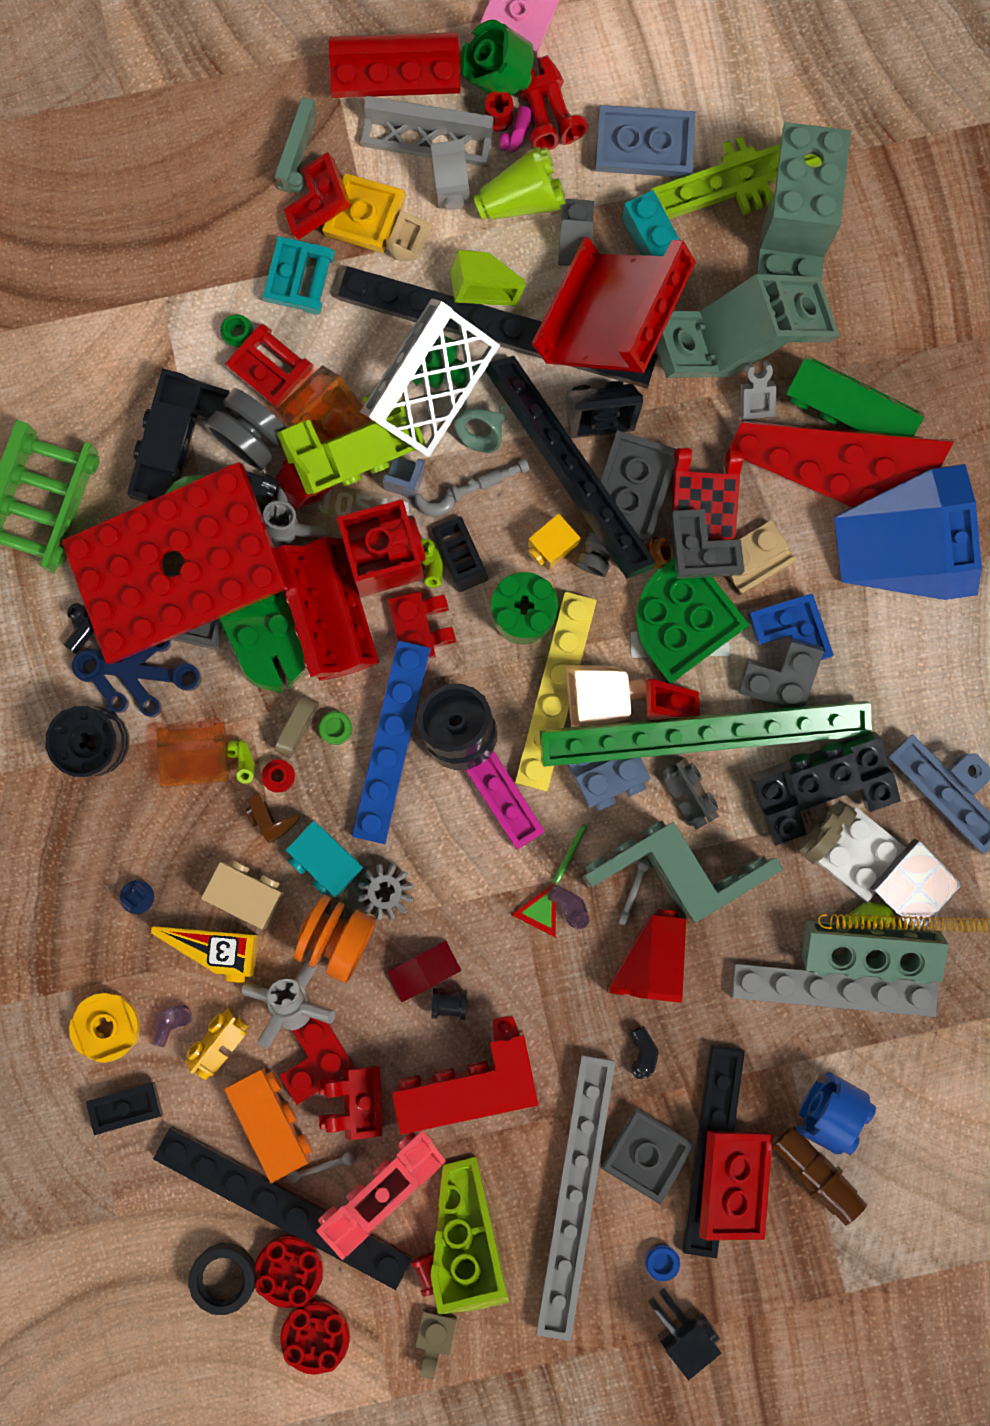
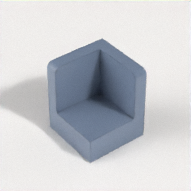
[382,458,426,500]

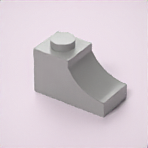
[431,139,470,210]

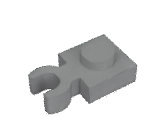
[740,360,776,420]

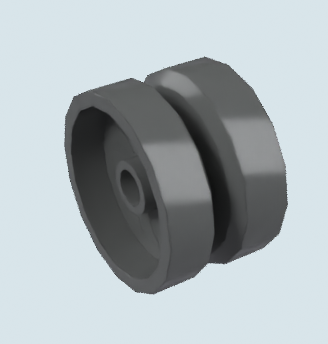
[204,388,287,471]

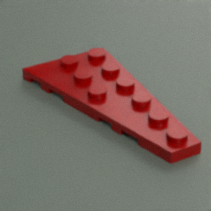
[728,420,954,507]

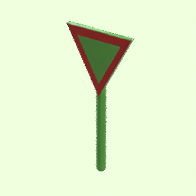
[511,824,587,938]

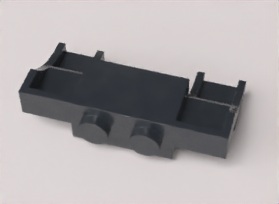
[127,368,230,503]
[749,731,901,846]

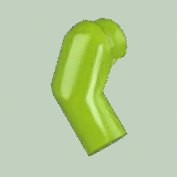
[421,538,444,588]
[841,902,894,927]

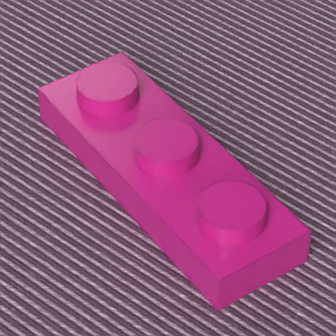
[466,751,545,850]

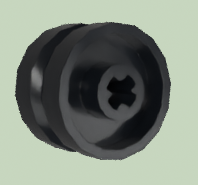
[418,684,498,770]

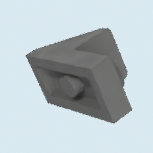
[558,199,594,266]

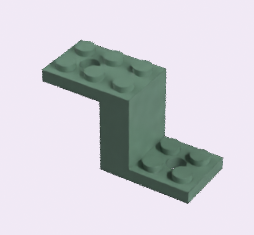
[756,122,851,281]
[656,274,840,378]
[581,820,783,923]

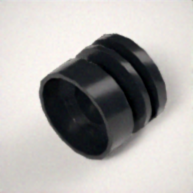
[45,706,130,777]

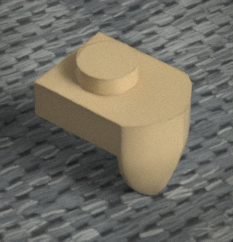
[386,210,433,261]

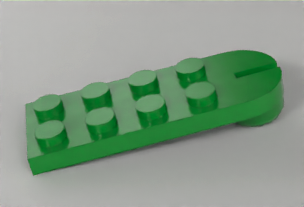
[219,592,306,693]

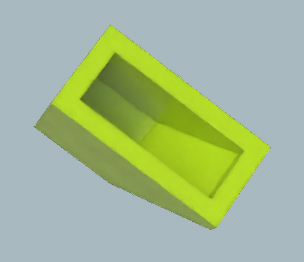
[449,250,526,306]

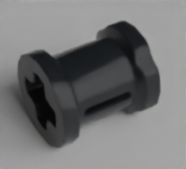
[431,988,467,1020]

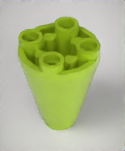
[473,147,566,220]

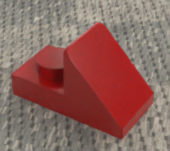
[646,679,700,721]

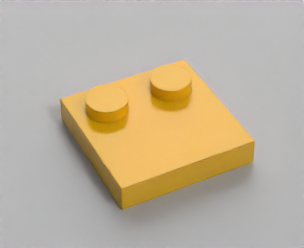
[322,173,406,254]

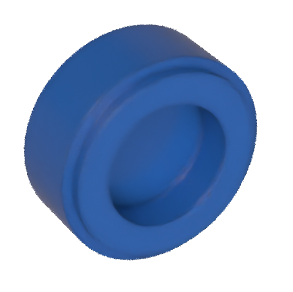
[645,1244,680,1282]

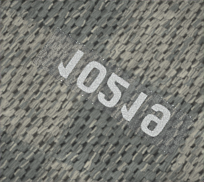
[299,486,427,532]

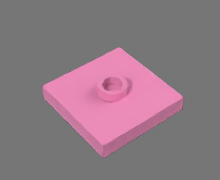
[480,0,560,57]

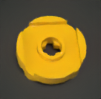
[69,993,140,1063]

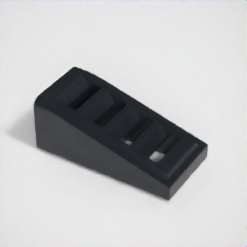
[431,516,488,592]

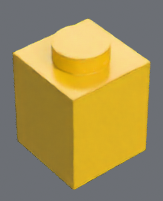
[528,513,580,570]

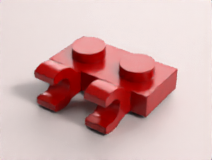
[388,592,456,659]
[318,1065,382,1140]

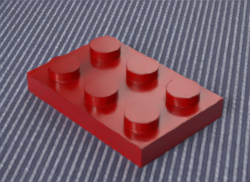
[699,1131,773,1240]

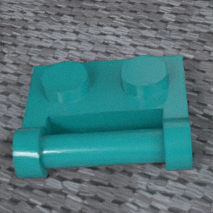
[263,236,335,315]

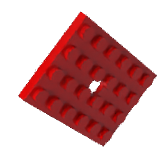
[62,462,289,664]

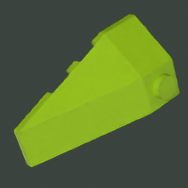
[431,1157,510,1314]

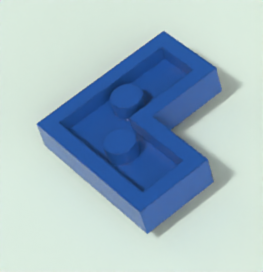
[748,593,834,661]

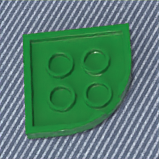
[636,558,749,684]

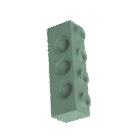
[801,920,949,984]

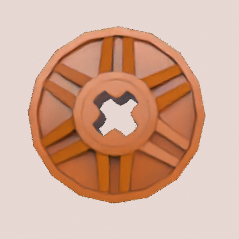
[293,894,377,984]

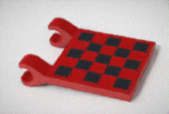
[670,448,743,540]

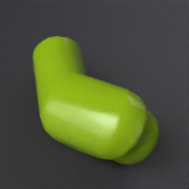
[227,739,255,784]

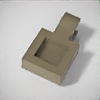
[415,1310,457,1380]

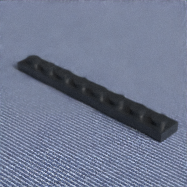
[485,356,657,579]
[153,1127,413,1290]

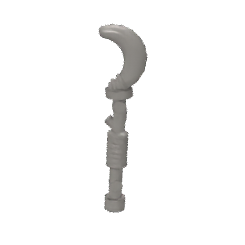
[415,459,530,517]

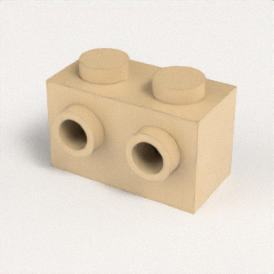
[201,859,285,930]

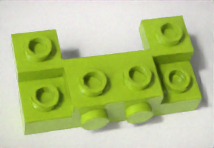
[276,394,426,495]

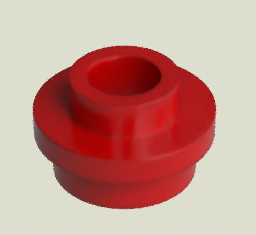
[261,759,295,793]

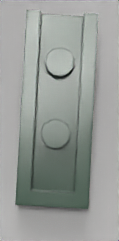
[275,97,317,193]

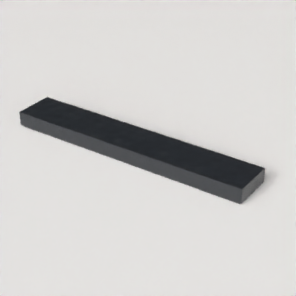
[682,1045,745,1259]

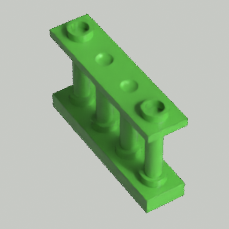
[0,420,100,574]

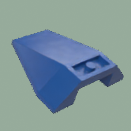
[834,464,982,600]

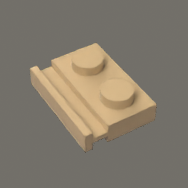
[728,520,797,596]

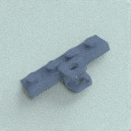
[887,734,990,855]

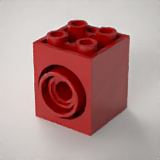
[337,499,426,597]

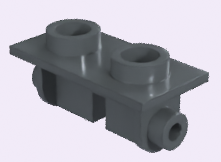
[663,759,719,830]

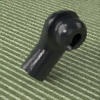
[63,603,94,655]
[630,1025,659,1079]

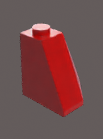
[607,909,686,1003]

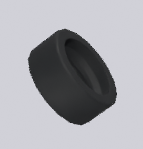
[188,1243,256,1315]

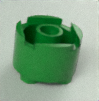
[459,19,534,96]
[491,572,558,645]

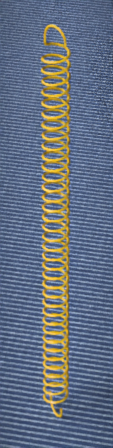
[818,914,990,933]

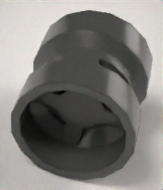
[576,533,611,577]

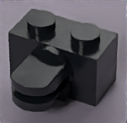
[648,1287,722,1381]

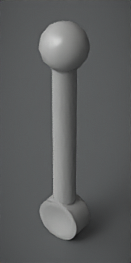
[618,858,650,926]
[287,1151,356,1184]

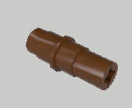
[772,1125,867,1226]

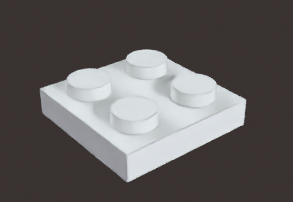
[815,807,906,902]

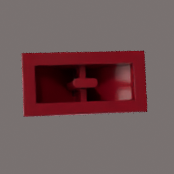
[386,941,462,1002]

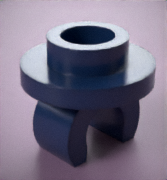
[120,880,155,914]

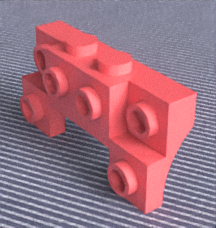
[316,1130,446,1260]

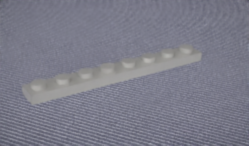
[536,1055,616,1341]

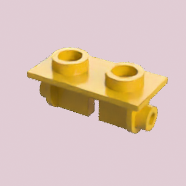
[185,1007,249,1080]

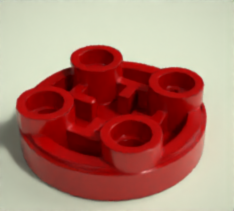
[254,1235,324,1308]
[280,1300,351,1375]

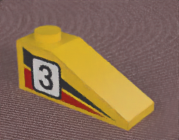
[151,926,258,983]

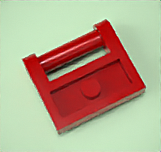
[225,323,314,409]

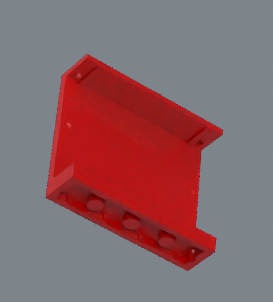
[531,237,696,373]

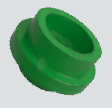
[220,314,253,347]

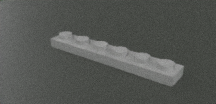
[731,964,938,1017]

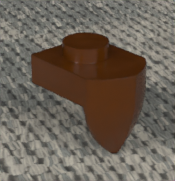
[245,793,301,843]

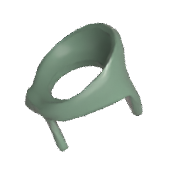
[453,400,506,453]

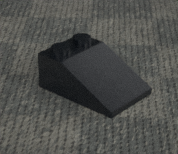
[565,381,644,439]

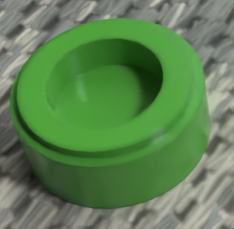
[318,711,353,745]

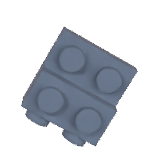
[567,721,651,811]

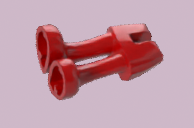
[519,55,589,150]

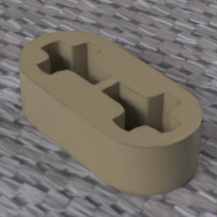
[275,695,319,758]

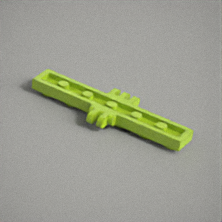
[650,126,831,220]

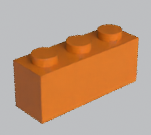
[224,1066,313,1183]

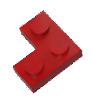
[283,152,352,240]
[279,1017,356,1105]

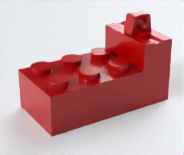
[392,1015,539,1135]

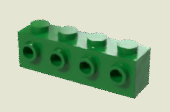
[786,354,924,437]

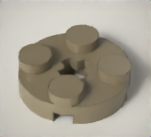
[799,800,857,864]

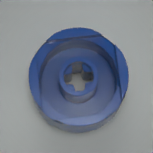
[796,1072,876,1155]

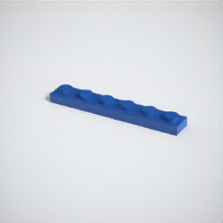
[352,641,431,844]

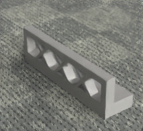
[361,96,493,167]

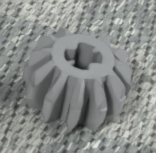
[357,864,414,921]

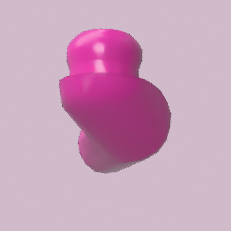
[499,106,532,153]

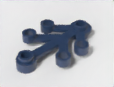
[72,640,202,718]

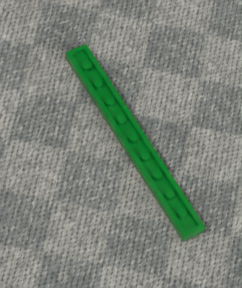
[539,701,872,767]

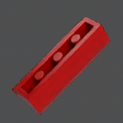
[329,32,461,98]
[275,537,379,681]

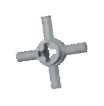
[262,482,328,548]
[242,957,336,1049]

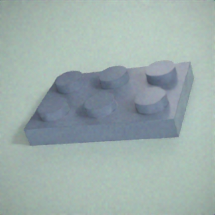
[595,105,696,177]

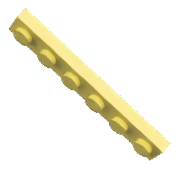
[515,592,597,792]

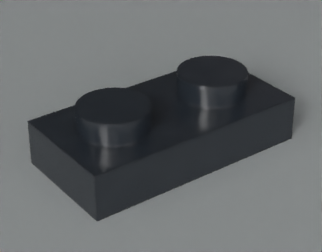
[86,1081,163,1135]

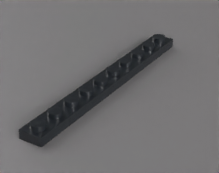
[337,266,657,389]

